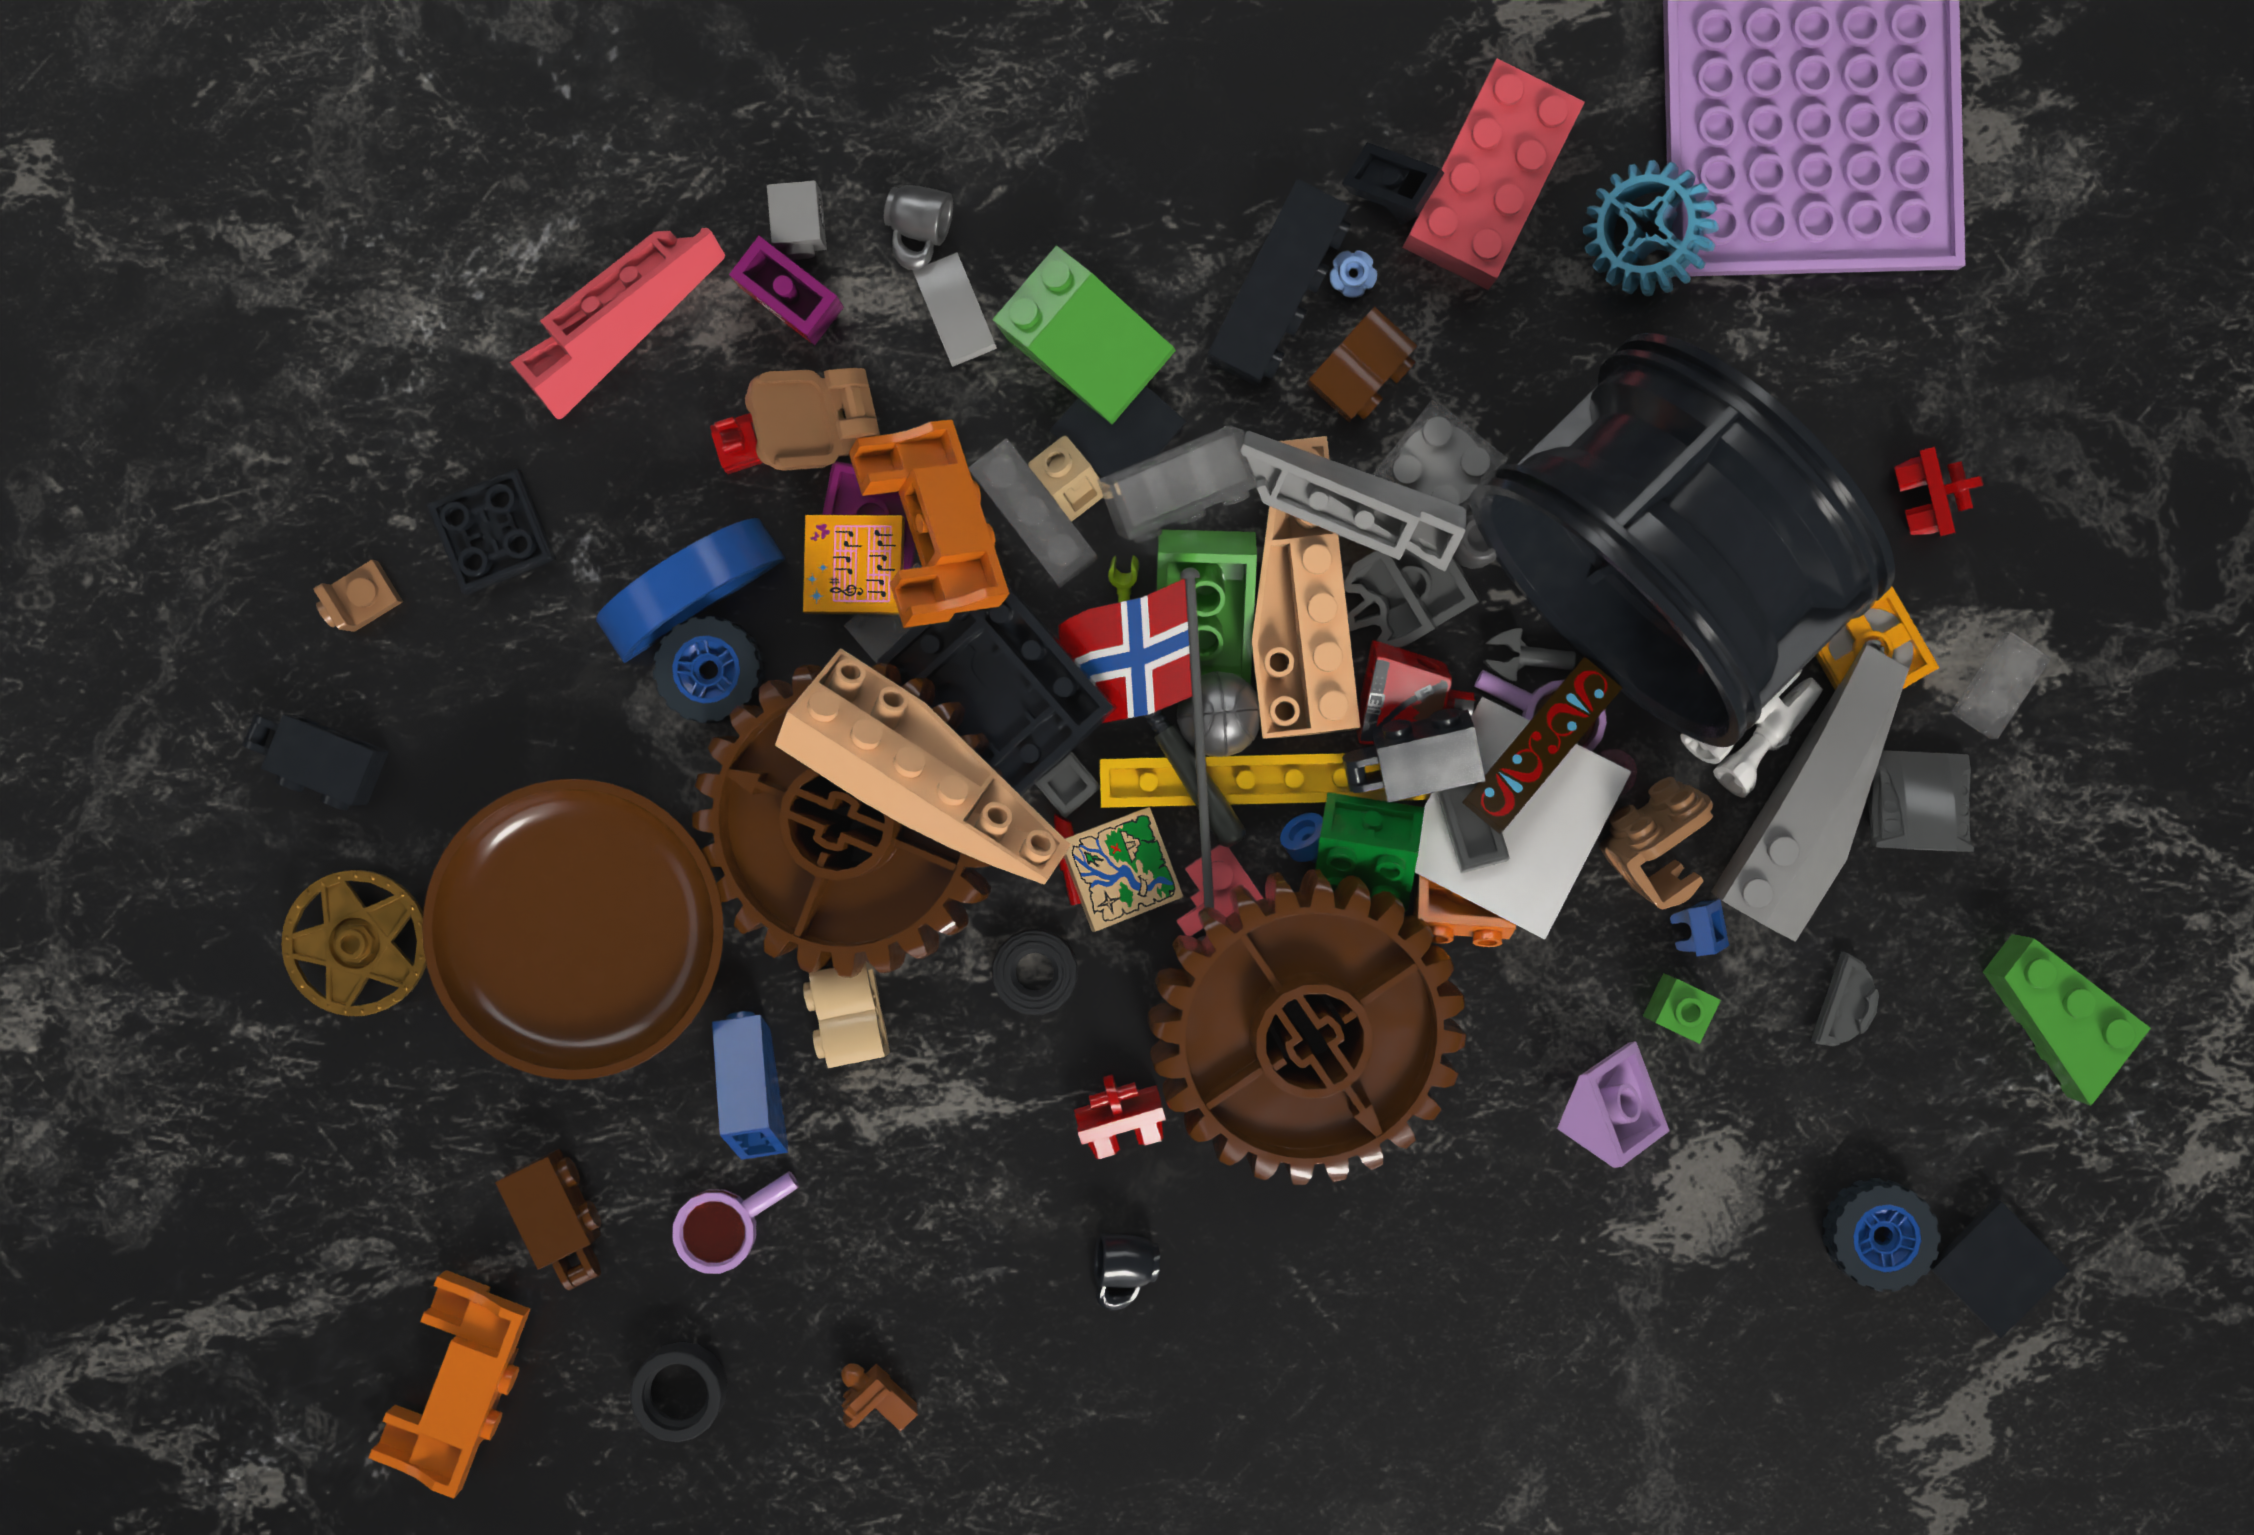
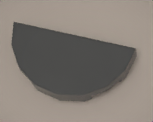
[1810,951,1879,1046]

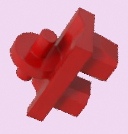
[1894,447,1983,536]
[1074,1074,1166,1159]

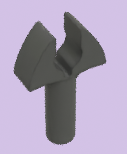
[1483,628,1577,682]

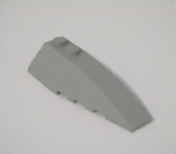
[1711,644,1909,942]

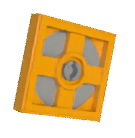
[1815,586,1939,690]

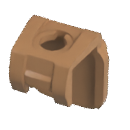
[745,368,880,471]
[1599,777,1713,909]

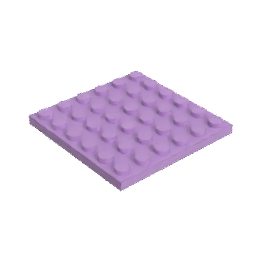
[1663,0,1965,277]

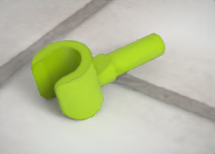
[1108,556,1139,602]

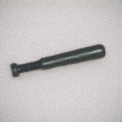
[1143,709,1246,847]

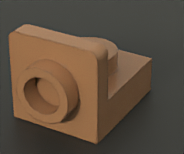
[314,560,403,632]

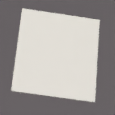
[1415,697,1631,939]

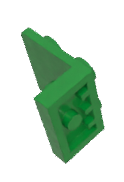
[1316,792,1425,912]

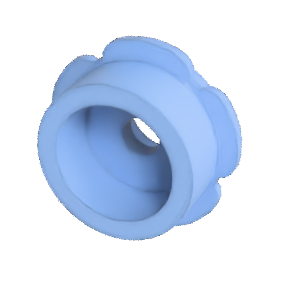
[1329,250,1377,298]

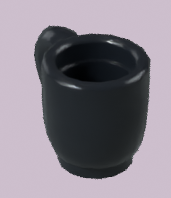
[1094,1233,1160,1311]

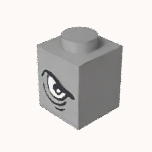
[767,181,827,260]

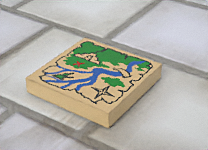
[1064,807,1183,932]

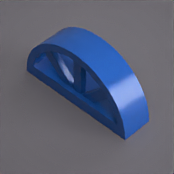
[596,518,786,663]

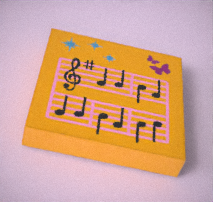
[803,515,905,615]

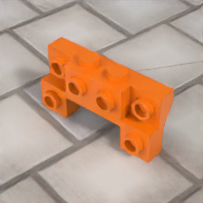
[849,420,1010,628]
[368,1270,531,1499]

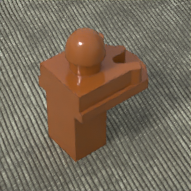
[841,1363,918,1432]

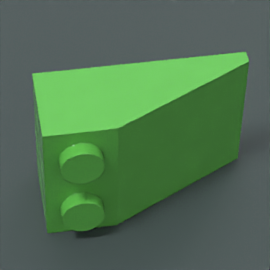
[992,245,1176,424]
[1157,529,1257,685]

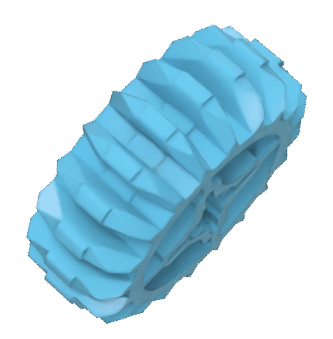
[1583,160,1719,296]

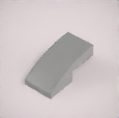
[913,253,997,367]

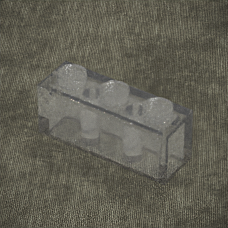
[1098,426,1256,543]
[968,438,1097,589]

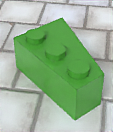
[1983,934,2151,1106]

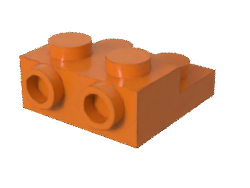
[1413,874,1516,947]

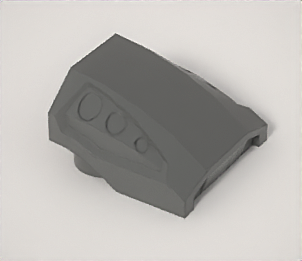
[1867,750,1974,852]

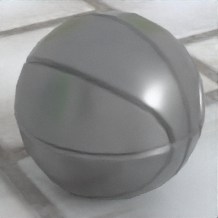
[1177,671,1261,757]

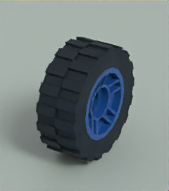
[653,616,766,724]
[1822,1178,1941,1292]

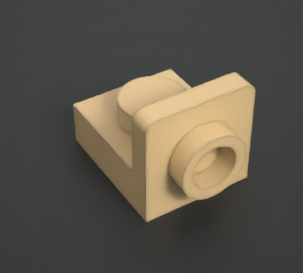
[1028,436,1108,523]

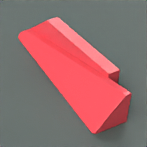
[510,228,725,419]

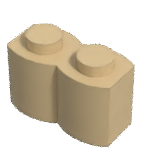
[803,962,890,1068]

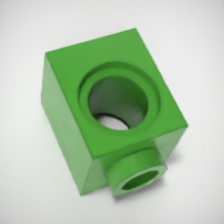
[1643,973,1721,1044]

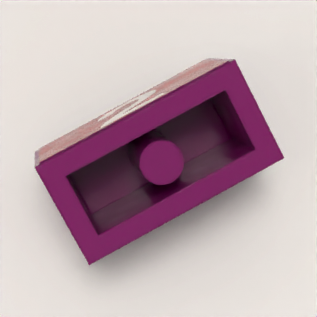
[729,236,844,345]

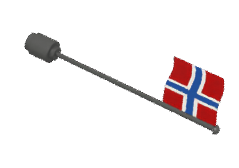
[1059,567,1214,941]

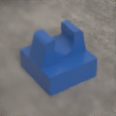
[1670,899,1729,956]

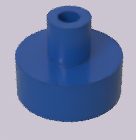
[1280,813,1323,863]

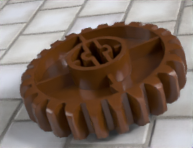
[692,663,1003,978]
[1148,869,1466,1185]

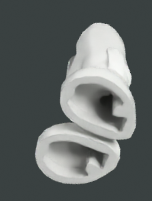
[1680,669,1823,798]

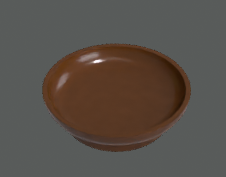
[422,779,724,1080]

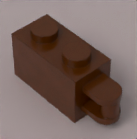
[495,1149,602,1290]

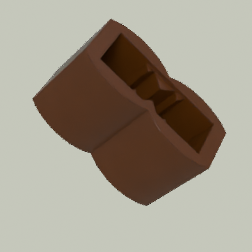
[1306,306,1417,422]

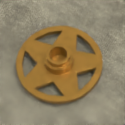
[281,870,426,1016]

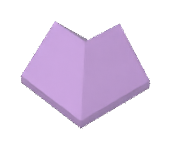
[1557,1041,1669,1168]

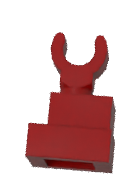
[710,413,763,474]

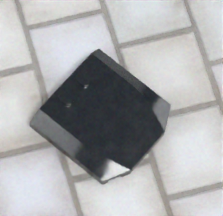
[877,580,1117,796]

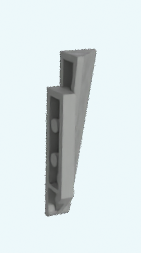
[1240,431,1466,571]

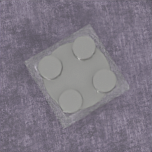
[1372,399,1508,512]

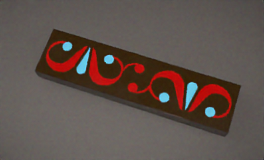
[1462,657,1622,834]

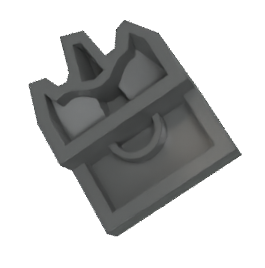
[1344,549,1480,648]

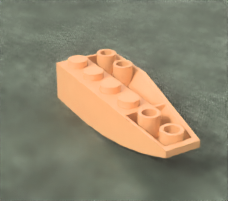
[1251,436,1360,739]
[775,648,1071,885]

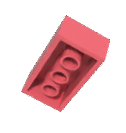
[1402,58,1585,290]

